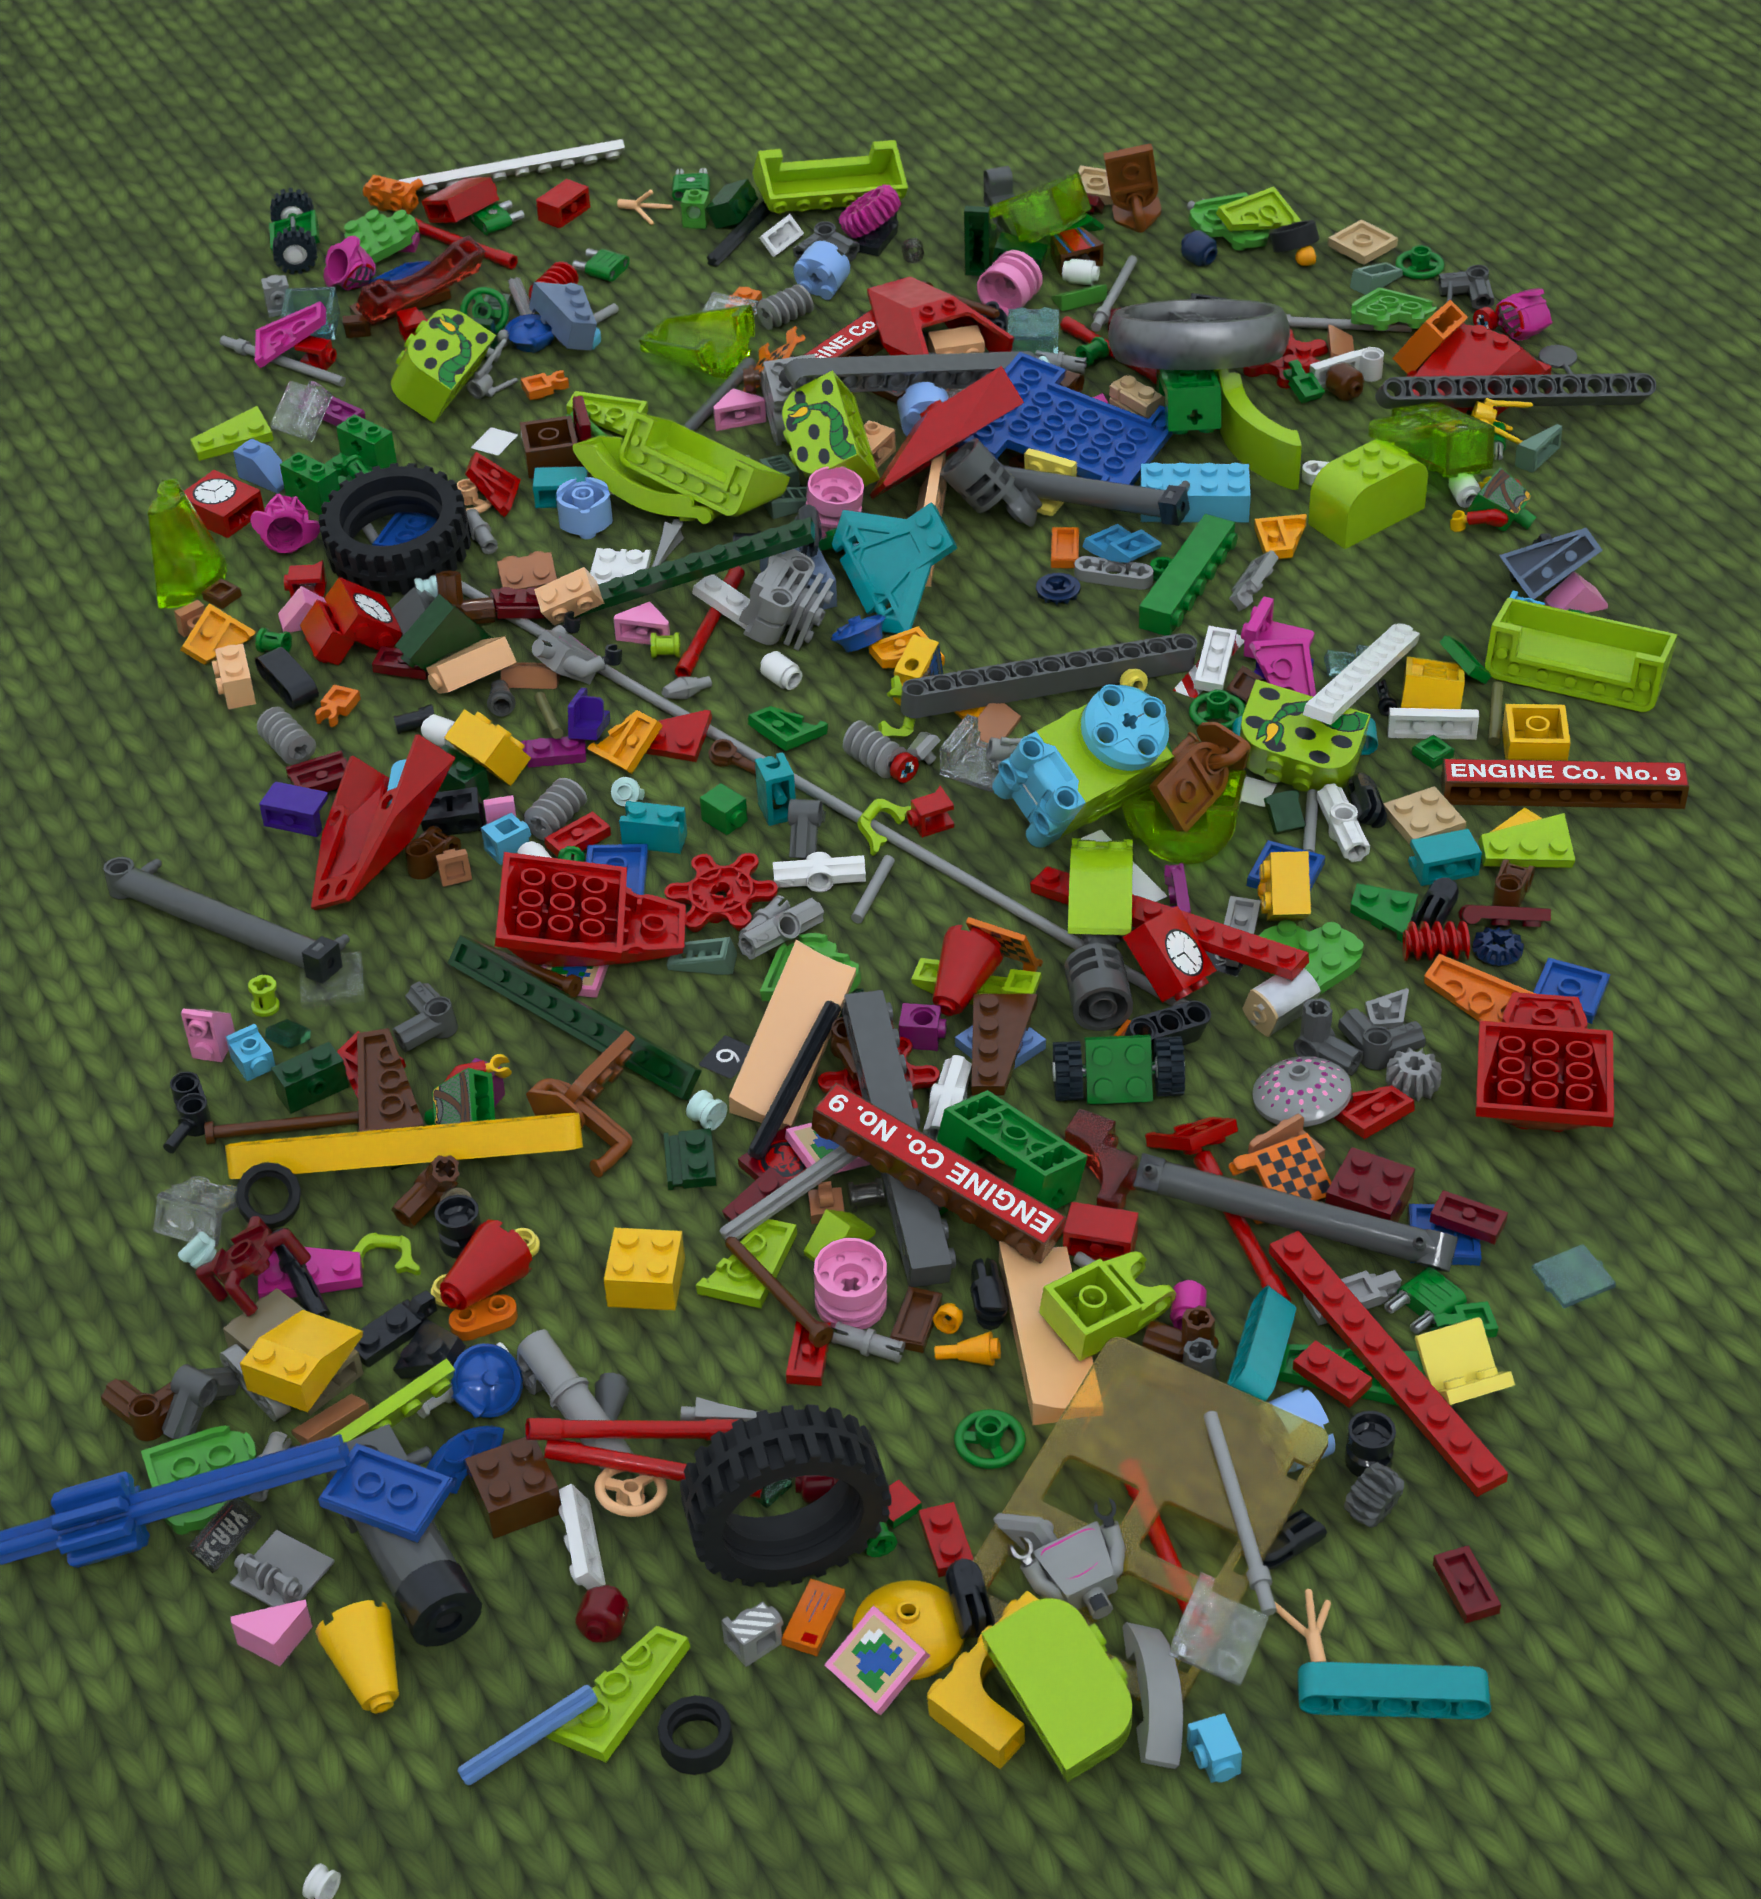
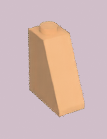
[426,636,517,694]

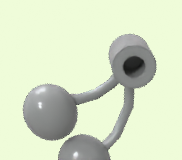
[485,329,509,363]

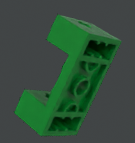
[1156,369,1221,435]
[280,414,397,515]
[936,1090,1088,1210]

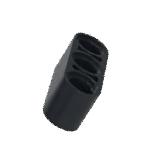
[255,647,319,709]
[1124,1000,1211,1055]

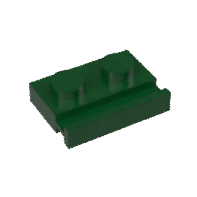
[663,1128,717,1191]

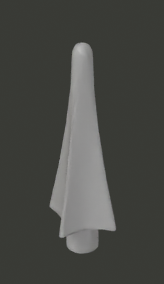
[652,519,684,567]
[680,1397,770,1422]

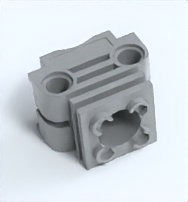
[761,354,816,445]
[738,549,834,651]

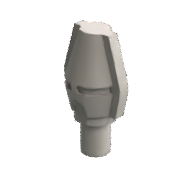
[661,676,712,699]

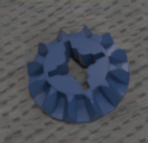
[1036,573,1080,605]
[1472,926,1524,966]

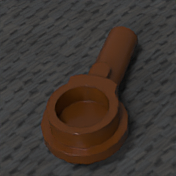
[743,365,761,396]
[709,739,756,775]

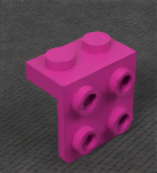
[1241,596,1314,659]

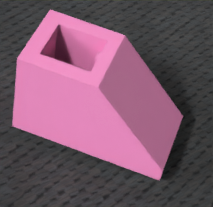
[181,1008,235,1062]

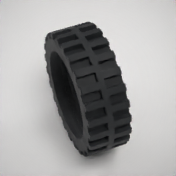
[319,463,471,596]
[680,1404,892,1587]

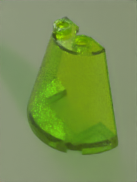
[638,305,755,379]
[148,478,227,608]
[1122,769,1246,864]

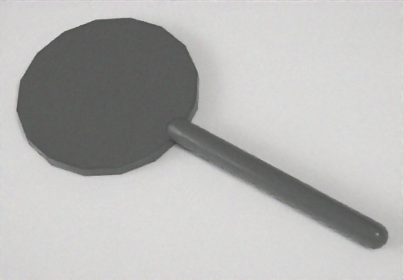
[1538,345,1577,374]

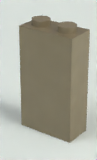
[223,1288,364,1416]

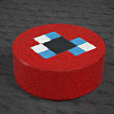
[1473,307,1498,331]
[890,752,919,783]

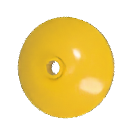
[852,1580,965,1680]

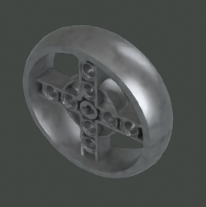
[1108,299,1290,370]

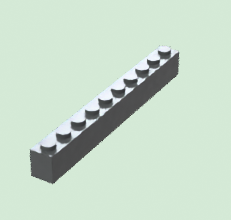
[842,990,956,1287]

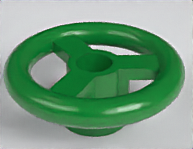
[1395,245,1445,279]
[460,287,509,334]
[1189,690,1246,730]
[954,1409,1026,1469]

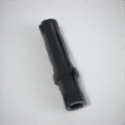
[272,1228,331,1318]

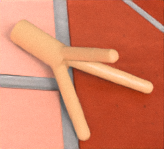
[617,190,673,225]
[1275,1589,1331,1662]

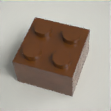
[519,415,581,478]
[465,1437,561,1539]

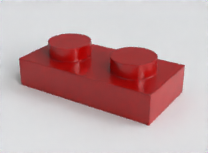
[544,811,611,857]
[786,1320,831,1386]
[1293,1340,1372,1408]
[918,1502,974,1578]

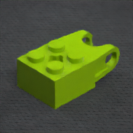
[1039,1251,1176,1361]

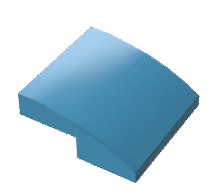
[1082,524,1162,563]

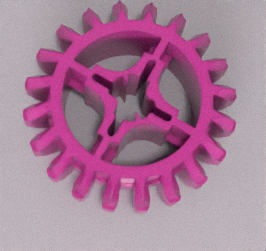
[838,185,901,238]

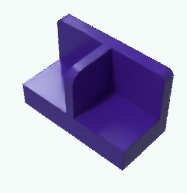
[568,688,610,740]
[259,782,328,837]

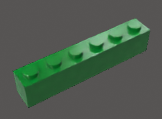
[1139,514,1238,636]

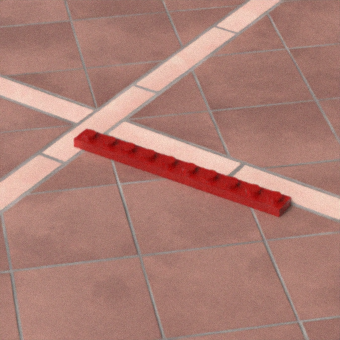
[1030,866,1309,981]
[1269,1231,1508,1497]

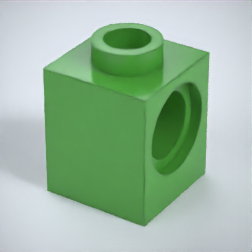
[681,189,710,229]

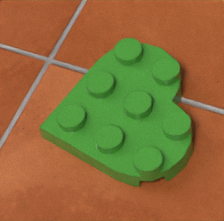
[1188,192,1270,251]
[344,209,419,263]
[1351,287,1437,330]
[1258,920,1364,995]
[760,933,861,1001]
[141,1425,257,1535]

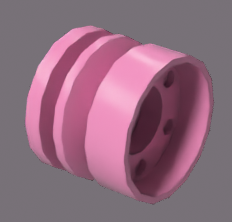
[977,250,1042,317]
[806,466,864,537]
[814,1238,887,1330]

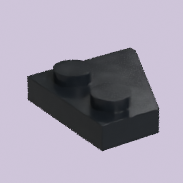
[393,1319,466,1379]

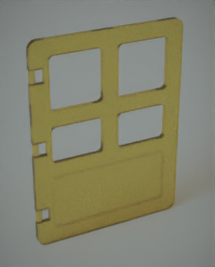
[973,1337,1328,1705]

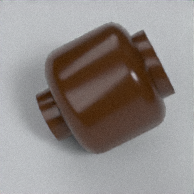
[1325,362,1364,401]

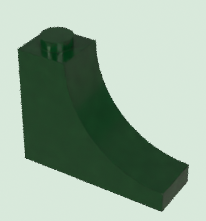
[964,206,997,276]
[395,594,493,672]

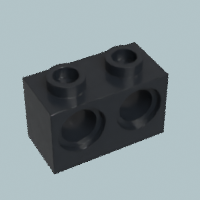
[420,787,485,836]

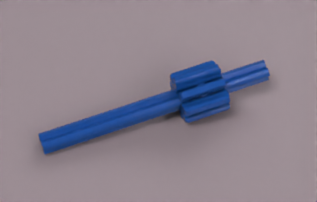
[0,1434,350,1568]

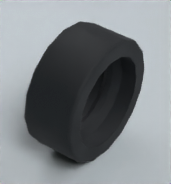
[1270,220,1319,252]
[236,1162,301,1229]
[657,1695,733,1775]

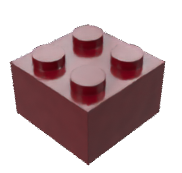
[1325,1147,1415,1222]

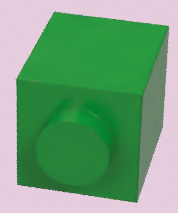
[700,783,748,836]

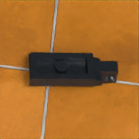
[857,211,899,256]
[354,1290,437,1367]

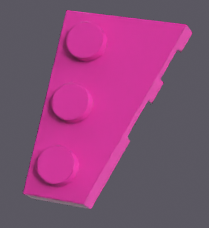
[255,301,326,368]
[1249,638,1316,697]
[258,1247,363,1299]

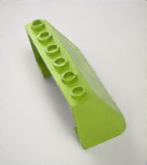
[752,140,908,214]
[619,411,790,517]
[1485,597,1678,712]

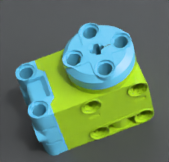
[992,684,1175,848]

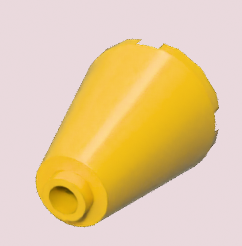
[315,1600,399,1714]

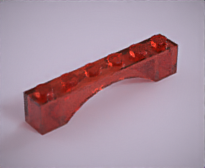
[355,235,486,325]

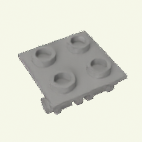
[230,1530,335,1607]

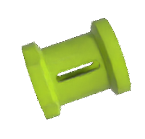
[650,632,681,658]
[248,975,280,1017]

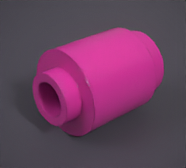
[1170,1280,1207,1330]

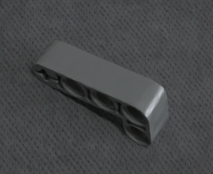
[983,166,1036,241]

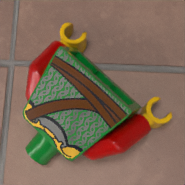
[1450,467,1537,532]
[424,1054,512,1125]

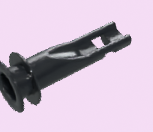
[1375,679,1398,716]

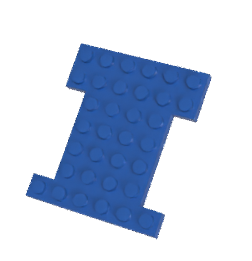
[955,352,1173,485]

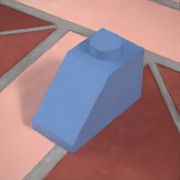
[233,439,284,493]

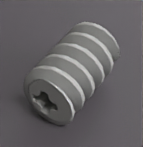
[757,284,814,330]
[257,707,316,765]
[843,720,907,778]
[524,778,587,841]

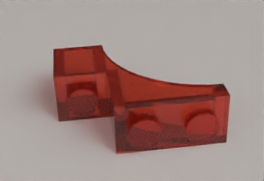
[1065,1108,1138,1209]

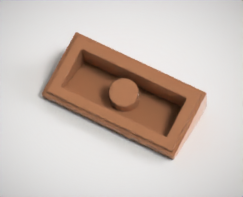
[1327,325,1354,358]
[501,662,560,689]
[968,703,1021,751]
[291,1394,369,1445]

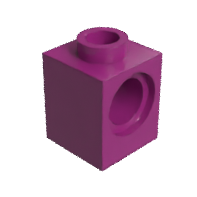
[899,1003,947,1051]

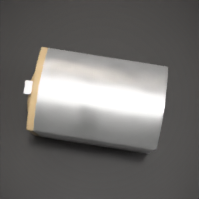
[1242,968,1321,1037]

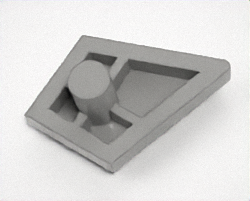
[907,732,941,764]
[1365,988,1409,1028]
[993,1513,1058,1557]

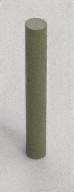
[1488,682,1504,746]
[534,692,563,739]

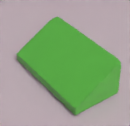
[1051,284,1107,312]

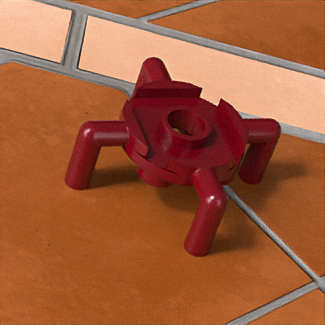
[195,1216,311,1316]

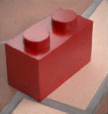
[536,179,591,229]
[300,600,355,666]
[1063,1202,1139,1261]

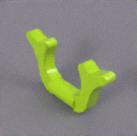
[878,675,916,739]
[857,799,911,856]
[352,1233,421,1276]

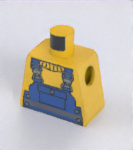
[893,634,943,706]

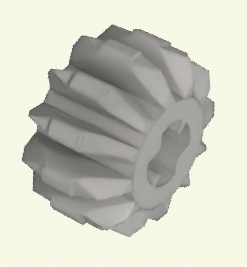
[1386,1047,1442,1102]

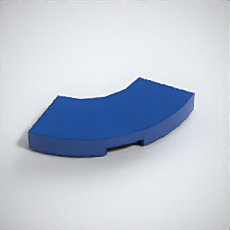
[426,1426,504,1494]

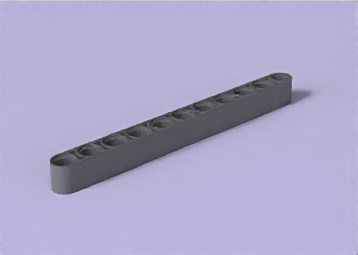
[784,351,1036,392]
[1375,373,1656,409]
[900,633,1198,718]

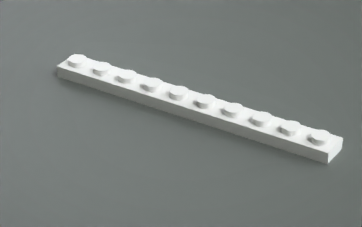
[398,139,625,194]
[1303,624,1420,725]

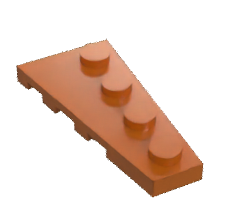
[1424,954,1536,1022]

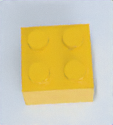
[1502,704,1570,761]
[444,709,531,786]
[1259,851,1311,921]
[604,1227,685,1311]

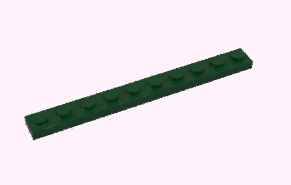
[574,517,815,618]
[448,935,702,1100]

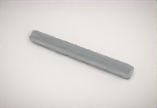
[720,1146,858,1240]

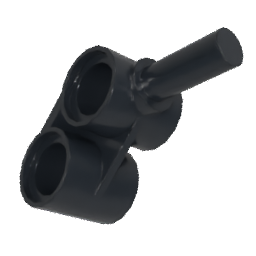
[163,1071,212,1153]

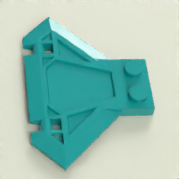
[832,502,958,634]

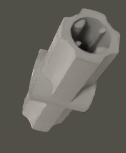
[738,898,824,959]

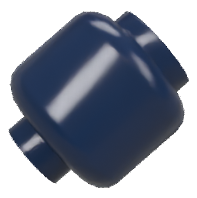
[1181,230,1218,267]

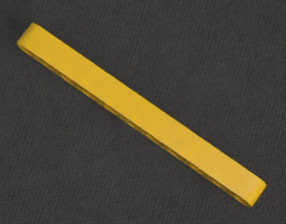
[225,1113,583,1179]

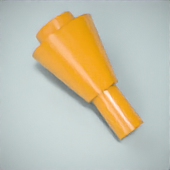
[934,1331,1001,1367]

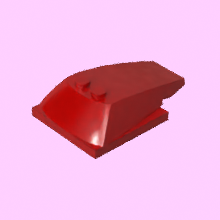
[1405,325,1552,420]
[494,852,686,967]
[1475,992,1614,1132]

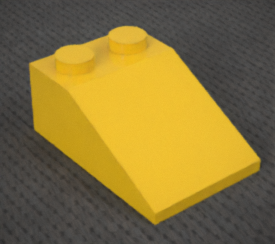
[1401,656,1465,709]
[240,1310,363,1412]

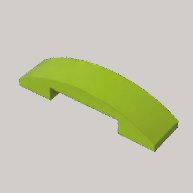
[911,958,1042,1005]

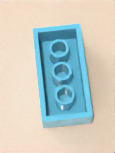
[1140,462,1251,522]

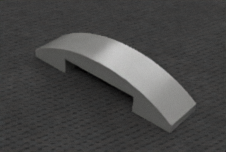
[1122,1622,1183,1769]

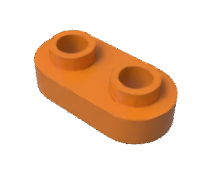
[449,1294,518,1341]

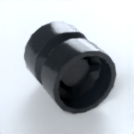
[435,1194,481,1259]
[1345,1411,1396,1477]

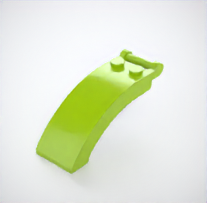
[1213,369,1302,490]
[573,436,724,524]
[1068,838,1133,935]

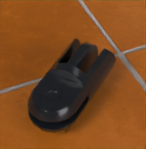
[794,505,822,557]
[1347,772,1387,828]
[1411,878,1459,930]
[970,1258,1008,1331]
[1255,1509,1327,1570]
[945,1558,996,1639]

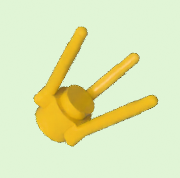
[1470,398,1533,444]

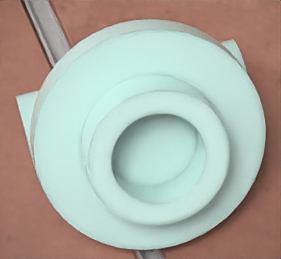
[611,777,645,807]
[178,1232,217,1269]

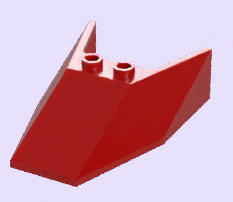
[867,276,1014,355]
[870,366,1024,499]
[311,734,455,910]

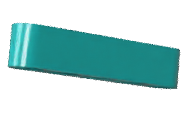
[1227,1286,1297,1408]
[1297,1662,1491,1719]

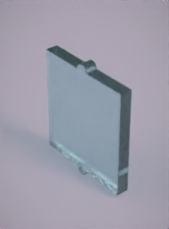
[1532,1244,1616,1308]

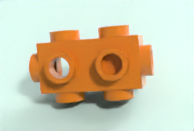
[363,175,424,214]

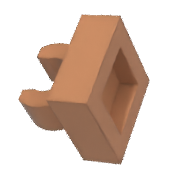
[174,600,205,638]
[436,848,472,887]
[808,1181,844,1224]

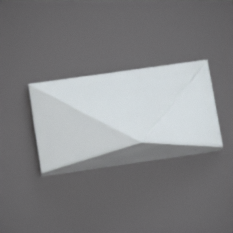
[759,214,804,257]

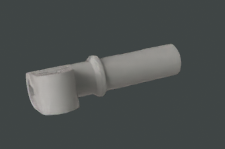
[517,1329,634,1471]

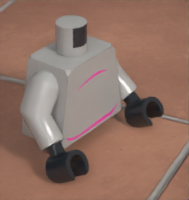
[532,611,622,684]
[1007,1497,1126,1619]

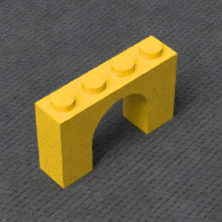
[927,1591,1039,1769]

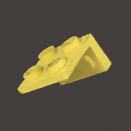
[1024,448,1077,516]
[1415,1317,1515,1405]

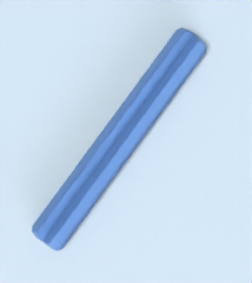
[458,1685,598,1786]

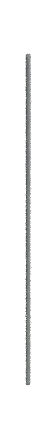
[461,581,1189,1006]

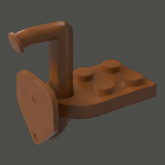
[1103,143,1162,233]
[1149,722,1251,834]
[526,1030,636,1178]

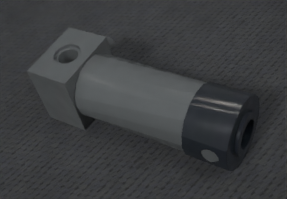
[326,1424,482,1647]

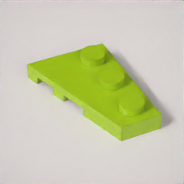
[1216,187,1301,231]
[566,391,648,436]
[190,406,274,461]
[1478,813,1575,868]
[696,1219,798,1308]

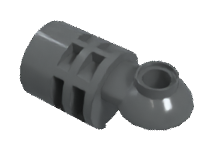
[940,438,1042,527]
[1064,934,1133,1031]

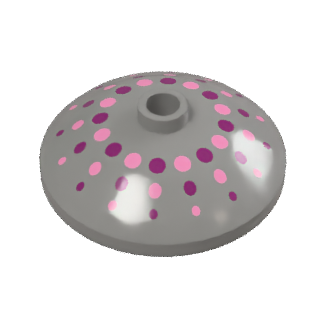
[1252,1056,1352,1127]

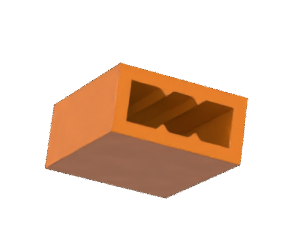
[1392,300,1469,373]

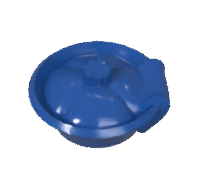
[504,314,554,353]
[831,615,886,652]
[451,1344,523,1418]

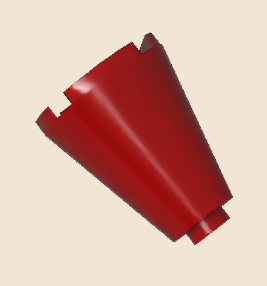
[932,925,1005,1016]
[440,1219,532,1310]

